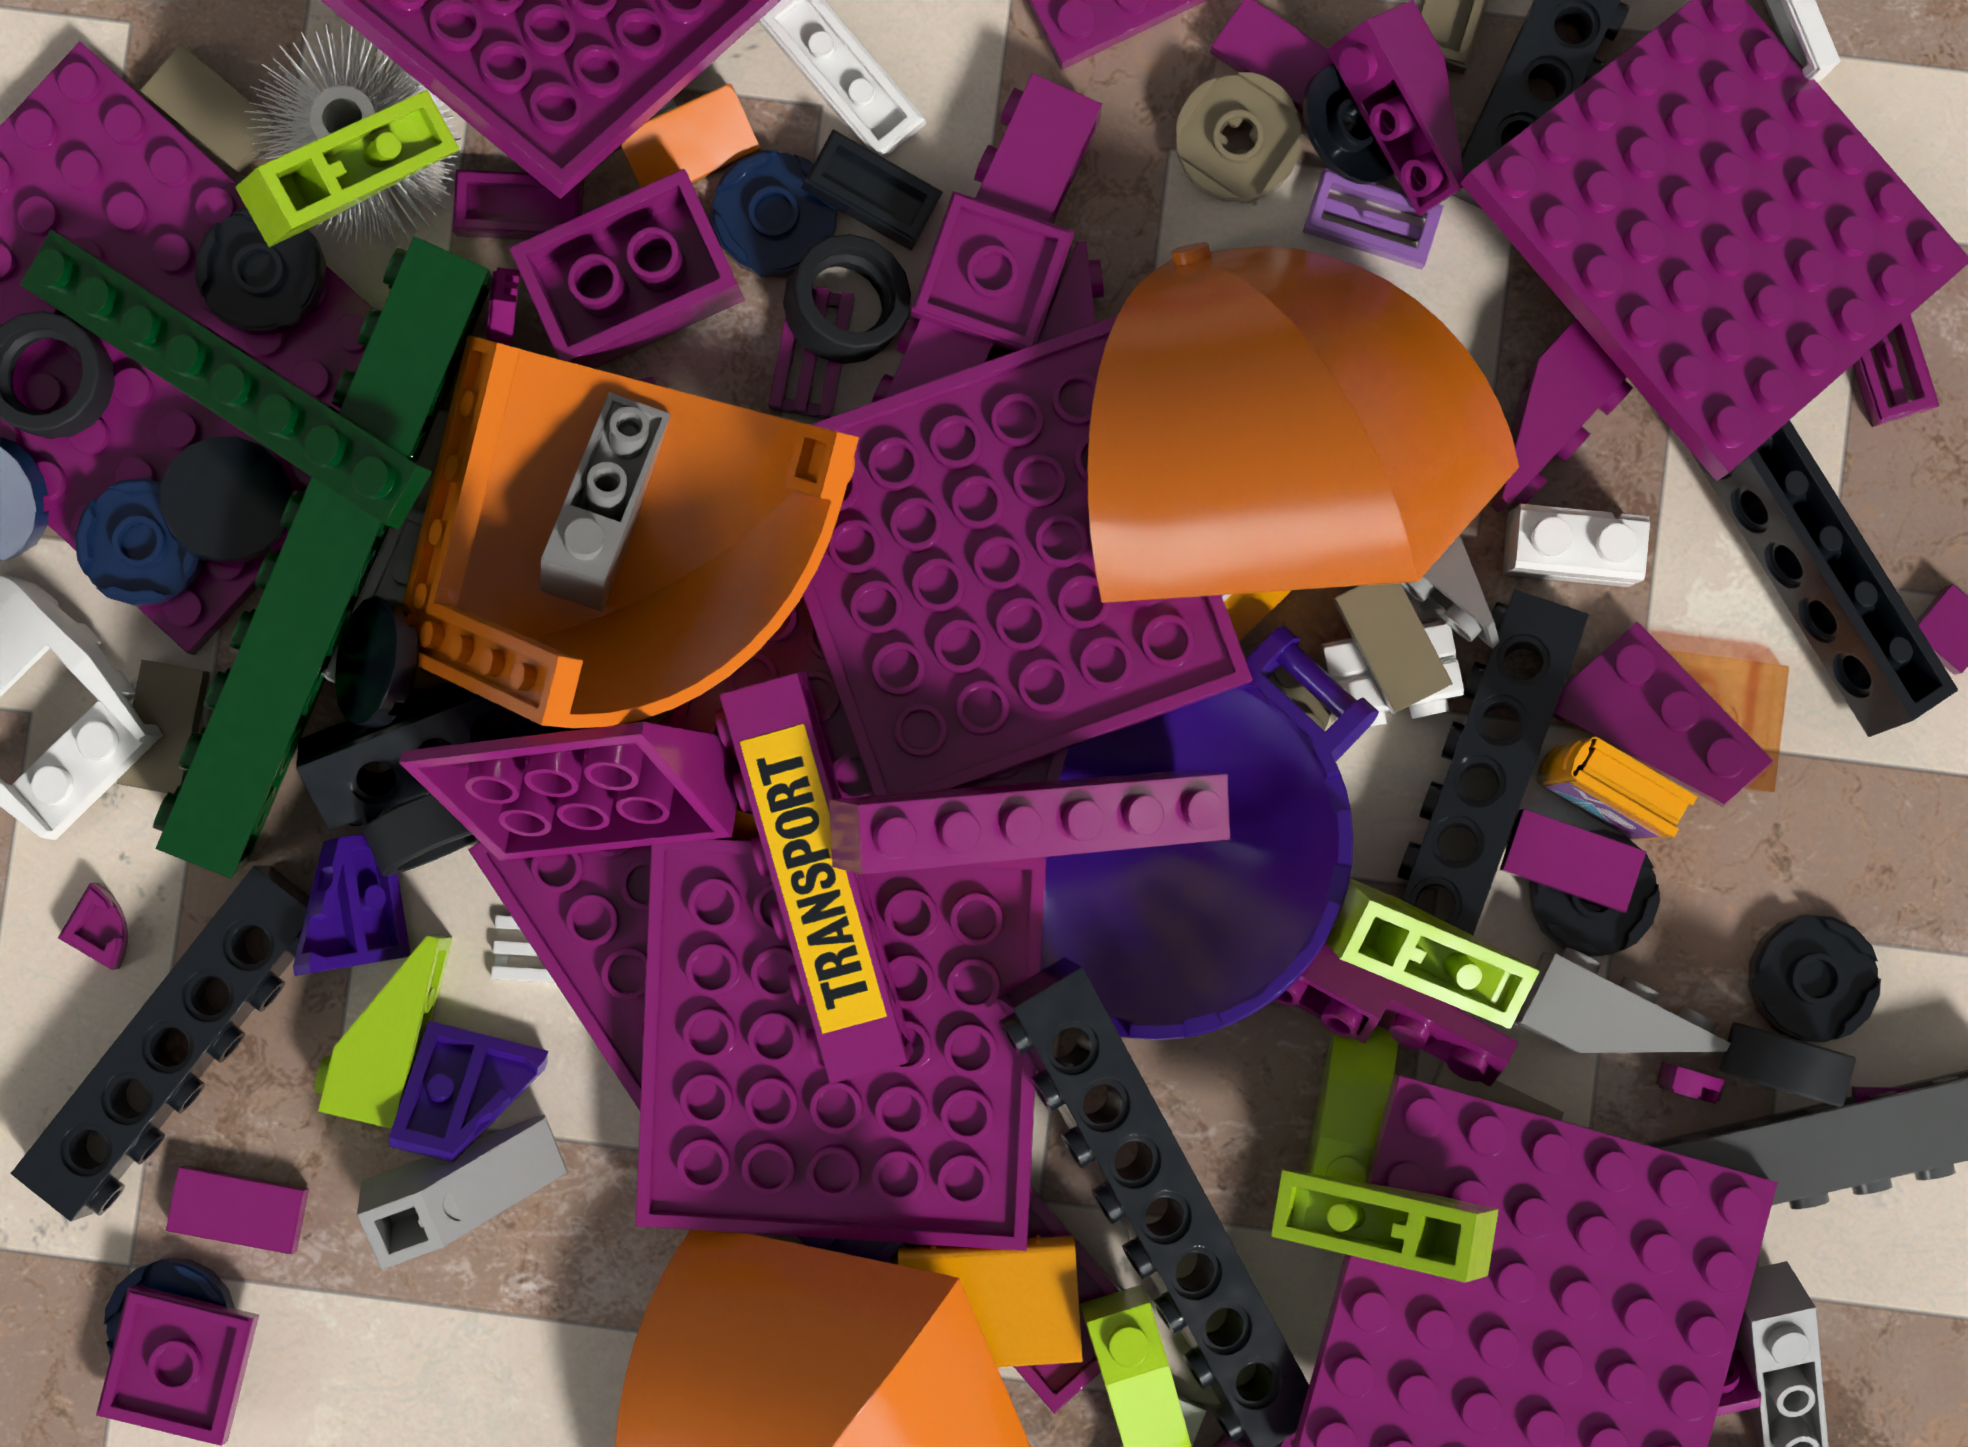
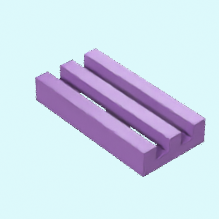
[1302,168,1444,270]

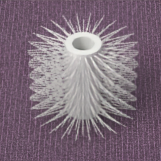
[245,24,463,248]

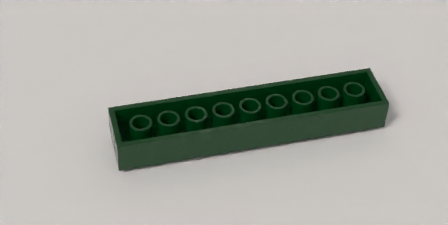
[153,236,492,879]

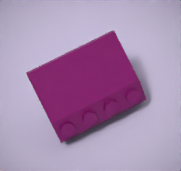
[399,722,741,861]

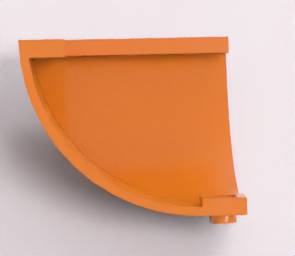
[1088,242,1519,603]
[403,335,859,728]
[615,1230,1031,1447]

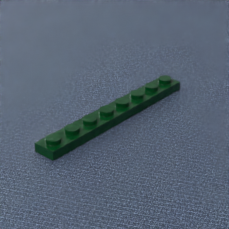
[20,229,432,530]

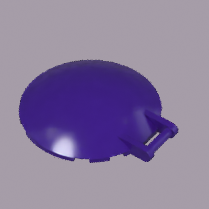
[1041,625,1379,1040]

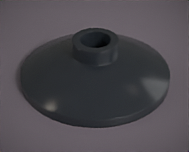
[1303,63,1394,185]

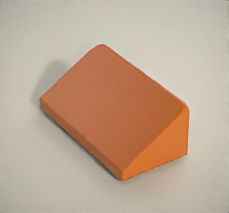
[621,84,761,188]

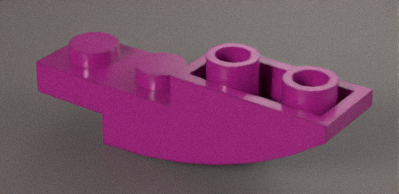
[1274,945,1519,1087]

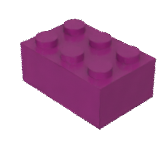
[509,169,745,369]

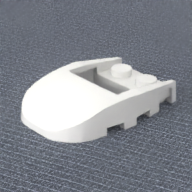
[0,575,163,840]

